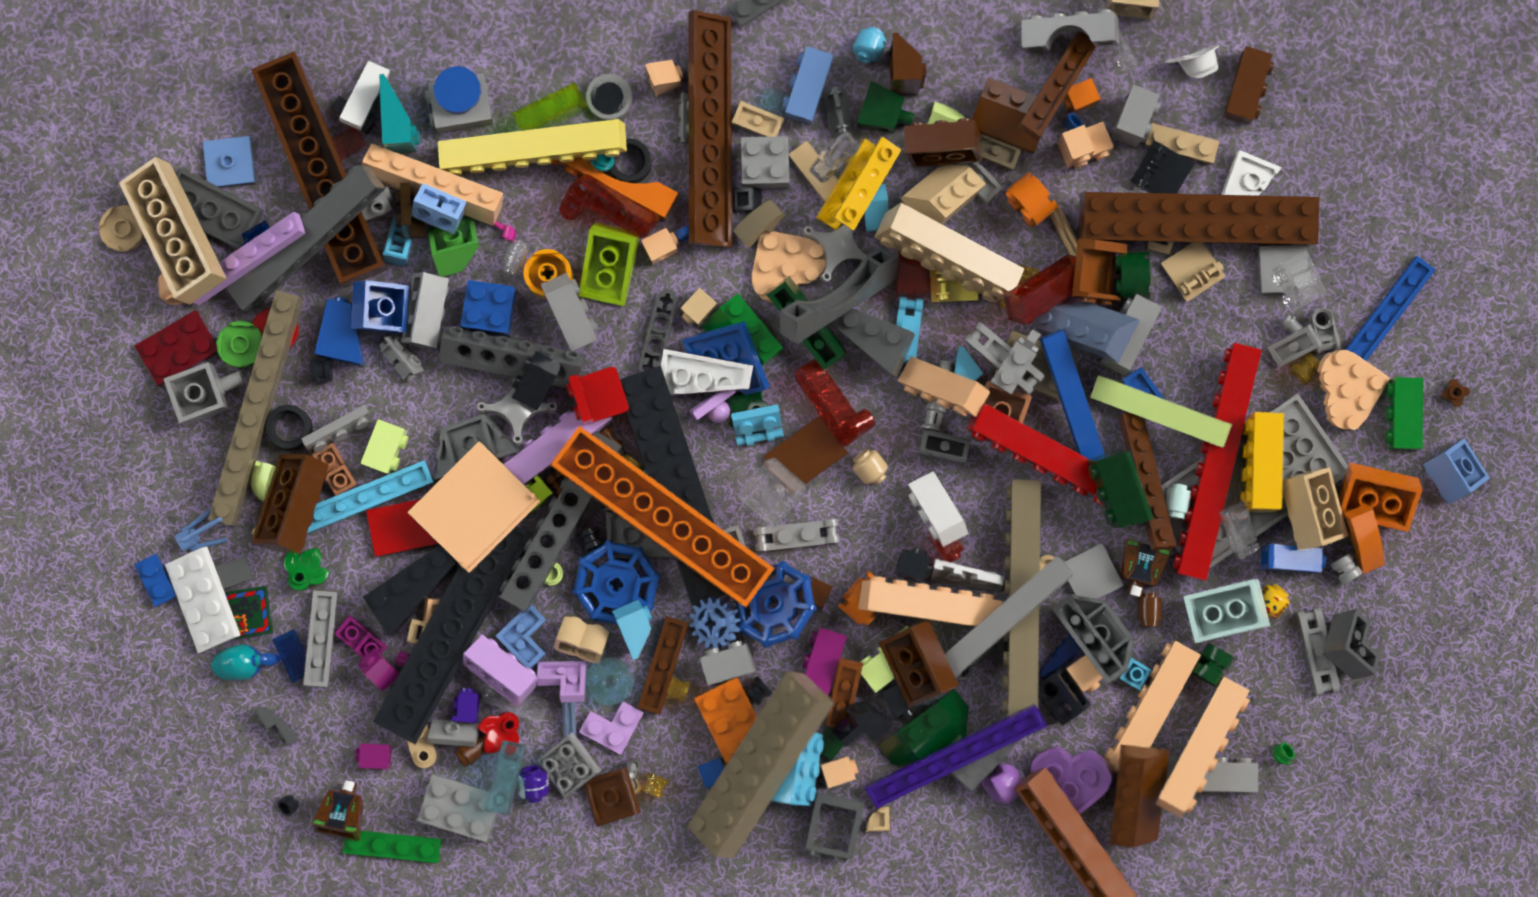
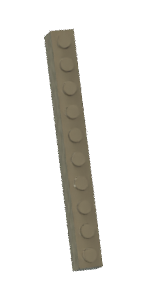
[208,290,304,526]
[1002,479,1041,717]

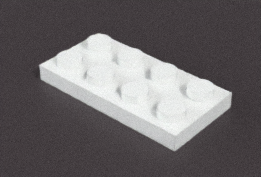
[165,547,241,653]

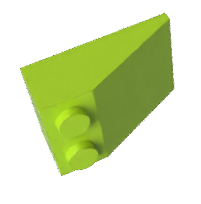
[579,222,641,306]

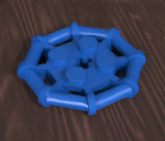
[572,540,661,625]
[734,561,817,648]

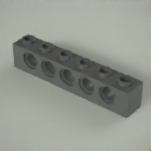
[439,326,585,388]

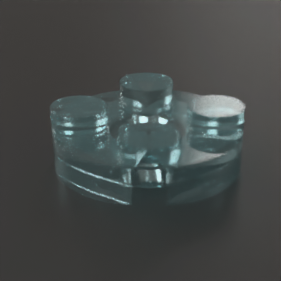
[586,658,634,706]

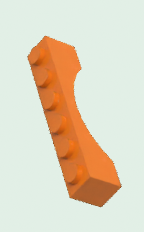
[551,126,679,221]

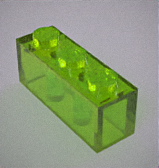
[512,82,587,131]

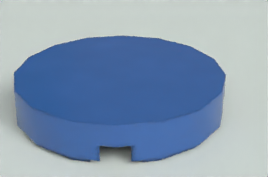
[434,66,481,114]

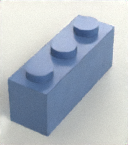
[782,47,833,125]

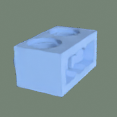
[411,183,466,234]

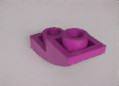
[334,615,387,658]

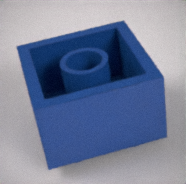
[351,280,409,334]
[461,280,517,337]

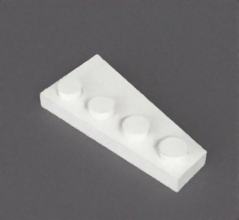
[661,349,753,395]

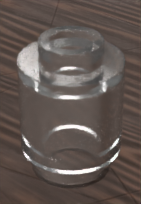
[501,239,530,276]

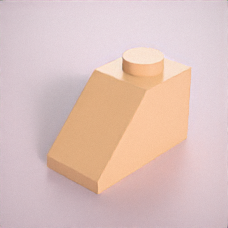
[645,60,684,97]

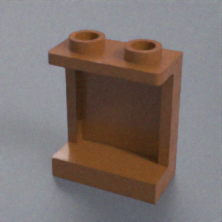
[1072,239,1127,305]

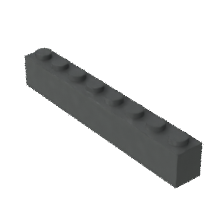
[226,165,386,311]

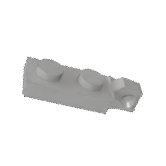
[990,329,1041,395]

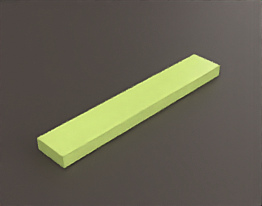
[1090,375,1232,447]

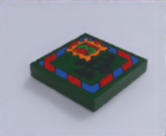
[224,586,274,640]

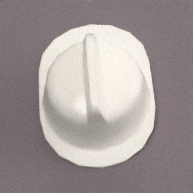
[1165,44,1219,78]

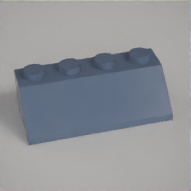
[1032,294,1140,363]

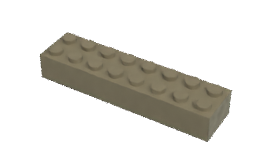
[687,671,835,858]

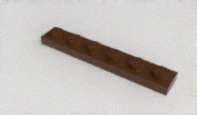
[1017,31,1096,140]
[1118,413,1176,550]

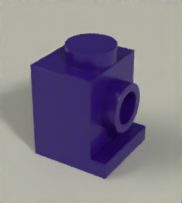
[452,688,480,723]

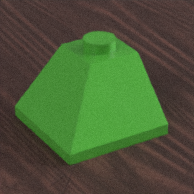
[428,217,479,277]

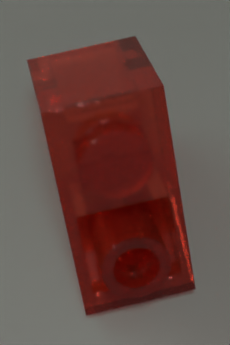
[928,535,965,563]

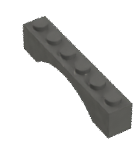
[780,247,898,344]

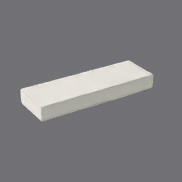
[339,61,390,130]

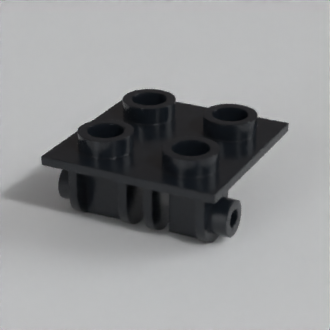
[1131,140,1195,194]

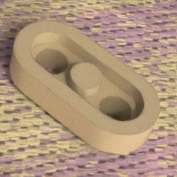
[407,725,437,768]

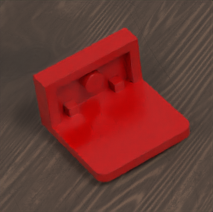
[566,367,629,425]

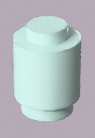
[1165,484,1192,520]

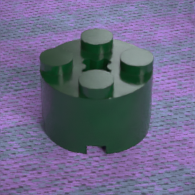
[1115,252,1151,300]

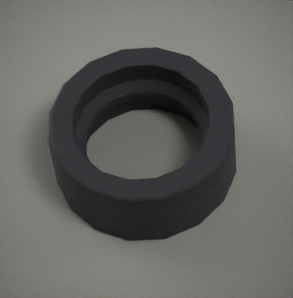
[609,138,652,183]
[265,404,313,451]

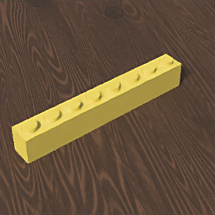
[438,119,627,176]

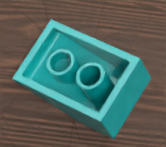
[379,74,421,153]

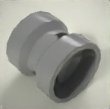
[1330,552,1363,585]

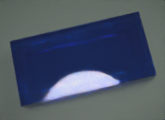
[272,629,307,683]

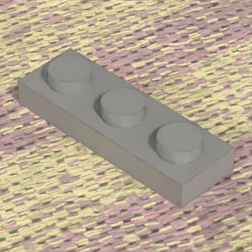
[301,405,373,454]

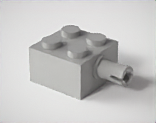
[163,362,245,426]

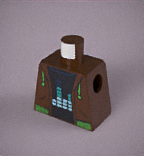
[1120,539,1171,598]
[312,781,364,841]

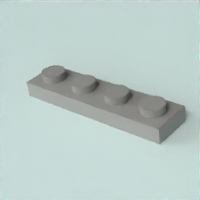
[303,590,338,688]

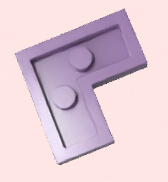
[537,661,586,702]
[579,701,644,755]

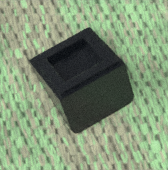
[733,186,762,212]

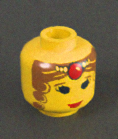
[1261,583,1290,619]

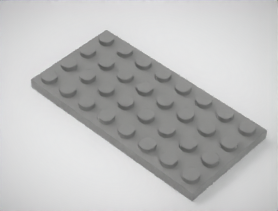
[1161,394,1348,568]

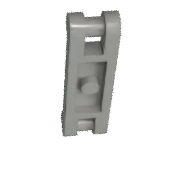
[964,322,1045,395]
[753,519,840,552]
[1296,607,1340,696]

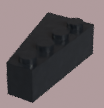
[363,545,459,637]

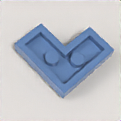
[496,604,547,669]

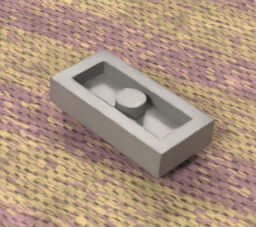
[1267,324,1321,367]

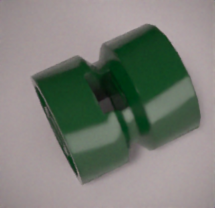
[1191,643,1234,687]

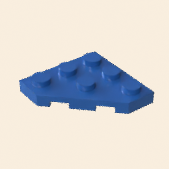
[682,321,770,395]

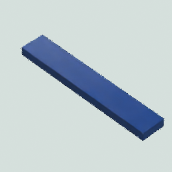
[1345,256,1436,361]
[1039,329,1104,459]

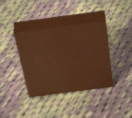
[584,767,641,827]

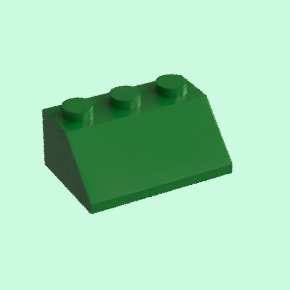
[702,293,783,368]

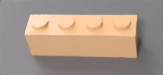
[898,356,990,417]

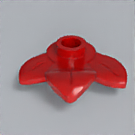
[477,712,519,755]

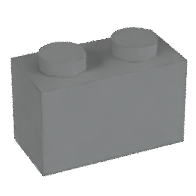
[700,641,756,685]

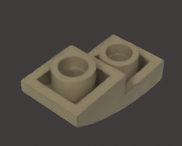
[733,200,785,247]

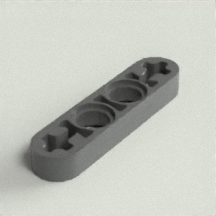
[638,290,677,373]

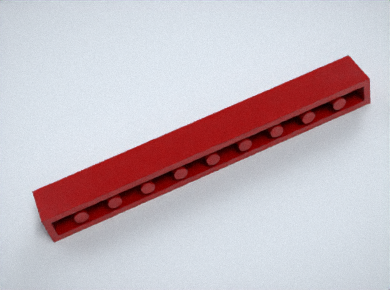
[1173,343,1262,582]

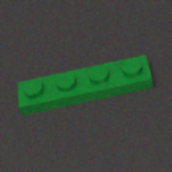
[343,830,442,863]

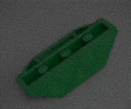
[878,689,969,766]

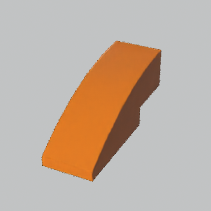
[1344,504,1385,574]

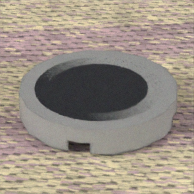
[586,74,633,120]

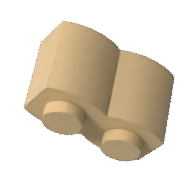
[554,617,610,663]

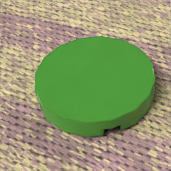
[216,321,263,369]

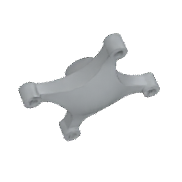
[802,225,868,283]
[477,377,557,447]

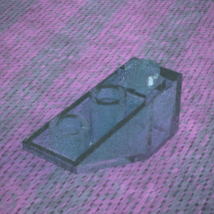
[485,740,526,815]

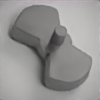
[623,757,643,794]

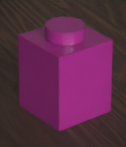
[358,648,399,691]
[355,743,392,769]

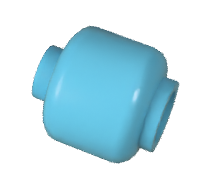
[852,27,887,63]

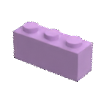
[462,635,538,707]

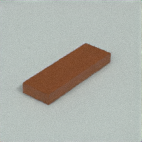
[824,658,863,728]

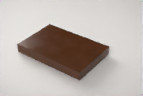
[763,415,848,495]

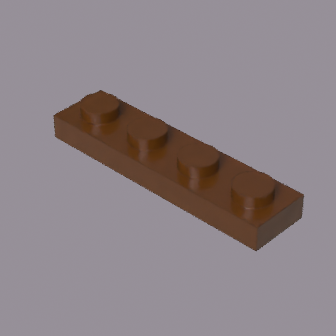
[637,616,689,715]

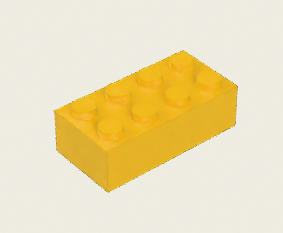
[1240,412,1284,513]

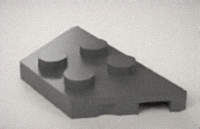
[433,414,519,481]

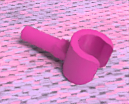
[493,221,517,242]

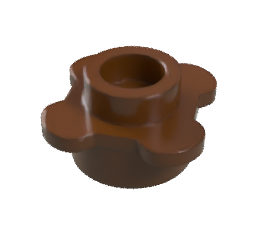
[1441,379,1470,407]

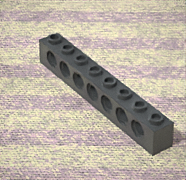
[499,432,623,613]

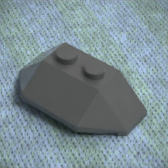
[1052,594,1134,685]

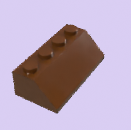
[251,454,329,554]
[1110,744,1169,847]

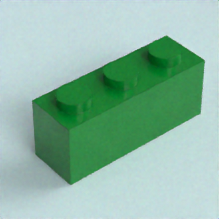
[1385,377,1423,451]

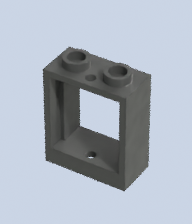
[805,792,865,863]

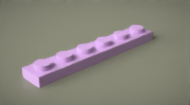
[193,212,305,305]

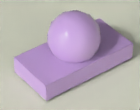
[689,390,735,423]

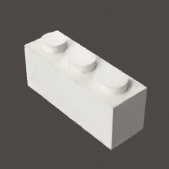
[908,471,969,547]

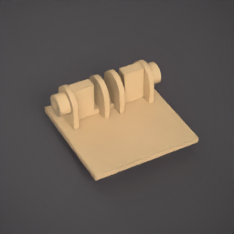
[1161,243,1226,302]

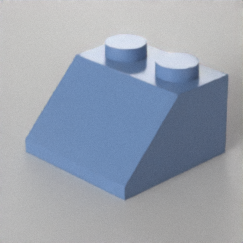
[1423,438,1490,505]

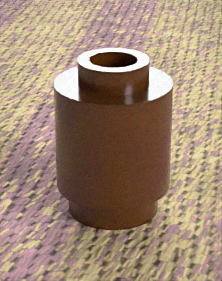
[1138,593,1162,627]

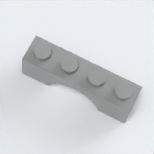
[1021,9,1119,53]

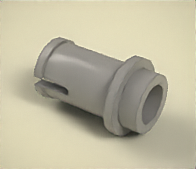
[1280,314,1303,334]

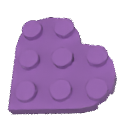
[1031,746,1114,814]

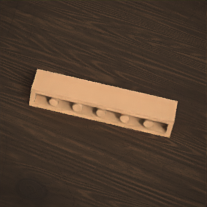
[362,143,503,226]
[858,576,1002,627]
[1103,641,1200,773]
[1156,677,1250,818]

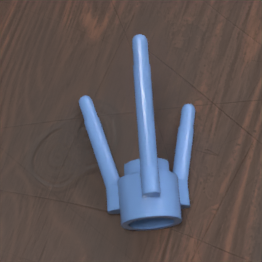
[175,507,227,552]

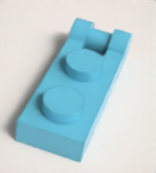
[896,296,924,364]

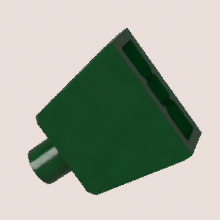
[856,81,915,133]

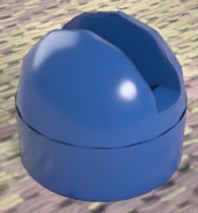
[1062,113,1083,132]

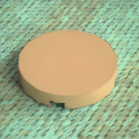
[99,205,145,252]

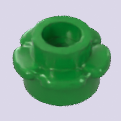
[1273,742,1295,765]

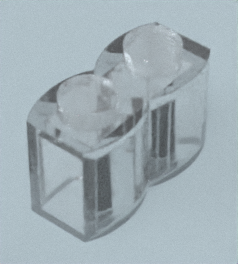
[809,132,860,183]

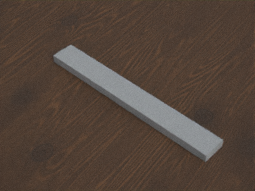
[945,556,1074,678]

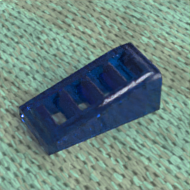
[1038,634,1081,678]

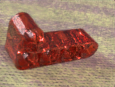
[559,174,657,238]
[794,359,875,447]

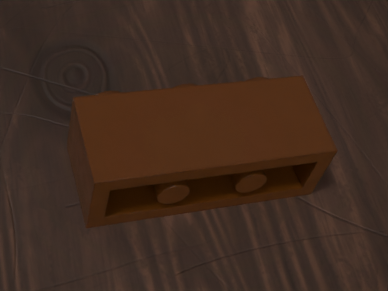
[1223,46,1274,125]

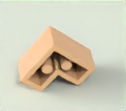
[1057,122,1114,170]

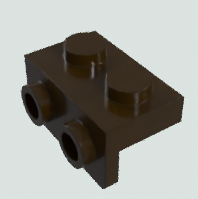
[396,183,425,238]

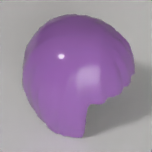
[981,763,1022,804]

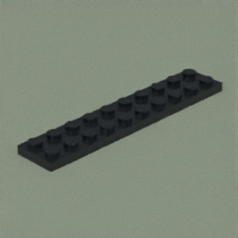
[620,366,726,606]
[373,526,531,745]

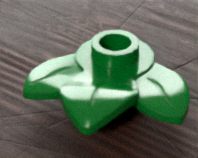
[284,548,330,591]

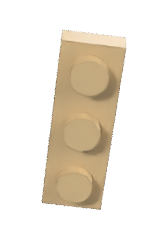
[1145,123,1219,165]

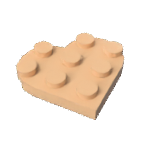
[752,230,826,303]
[1317,350,1390,430]

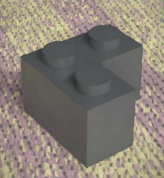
[1323,609,1380,680]

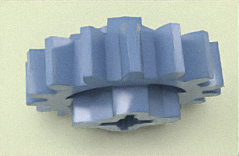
[689,596,741,648]

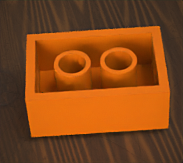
[1338,462,1423,532]
[694,677,757,763]

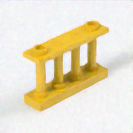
[816,137,901,231]

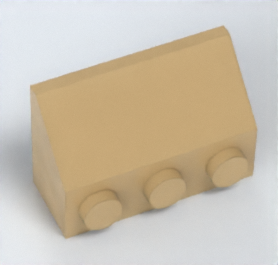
[901,164,986,225]

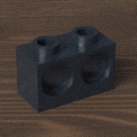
[1038,666,1091,726]

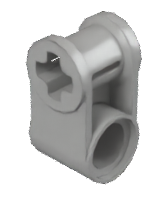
[1308,308,1341,355]

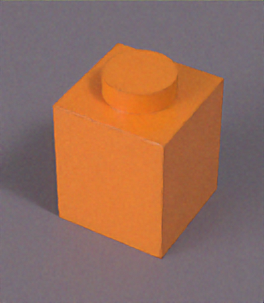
[1063,78,1101,114]

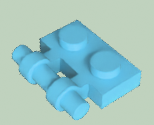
[731,404,784,446]

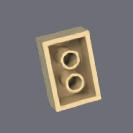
[1282,467,1348,550]

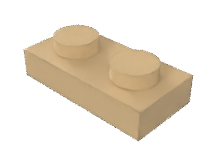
[732,101,784,137]

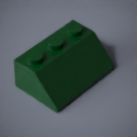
[1088,450,1154,528]

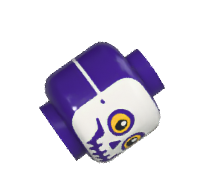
[517,765,549,803]

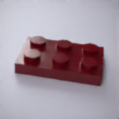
[135,310,218,387]

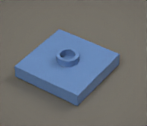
[203,136,255,187]

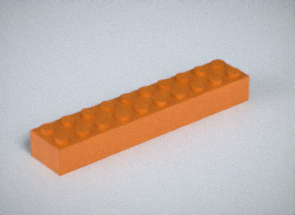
[551,425,774,608]

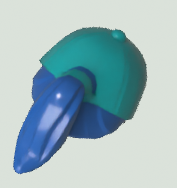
[211,644,280,681]

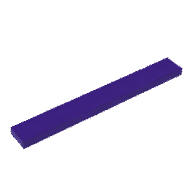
[865,704,1046,809]

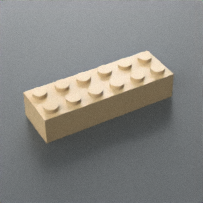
[119,157,227,305]
[874,203,1024,302]

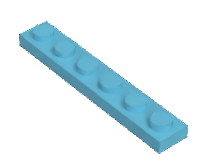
[307,460,434,534]

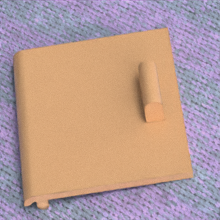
[408,441,540,573]

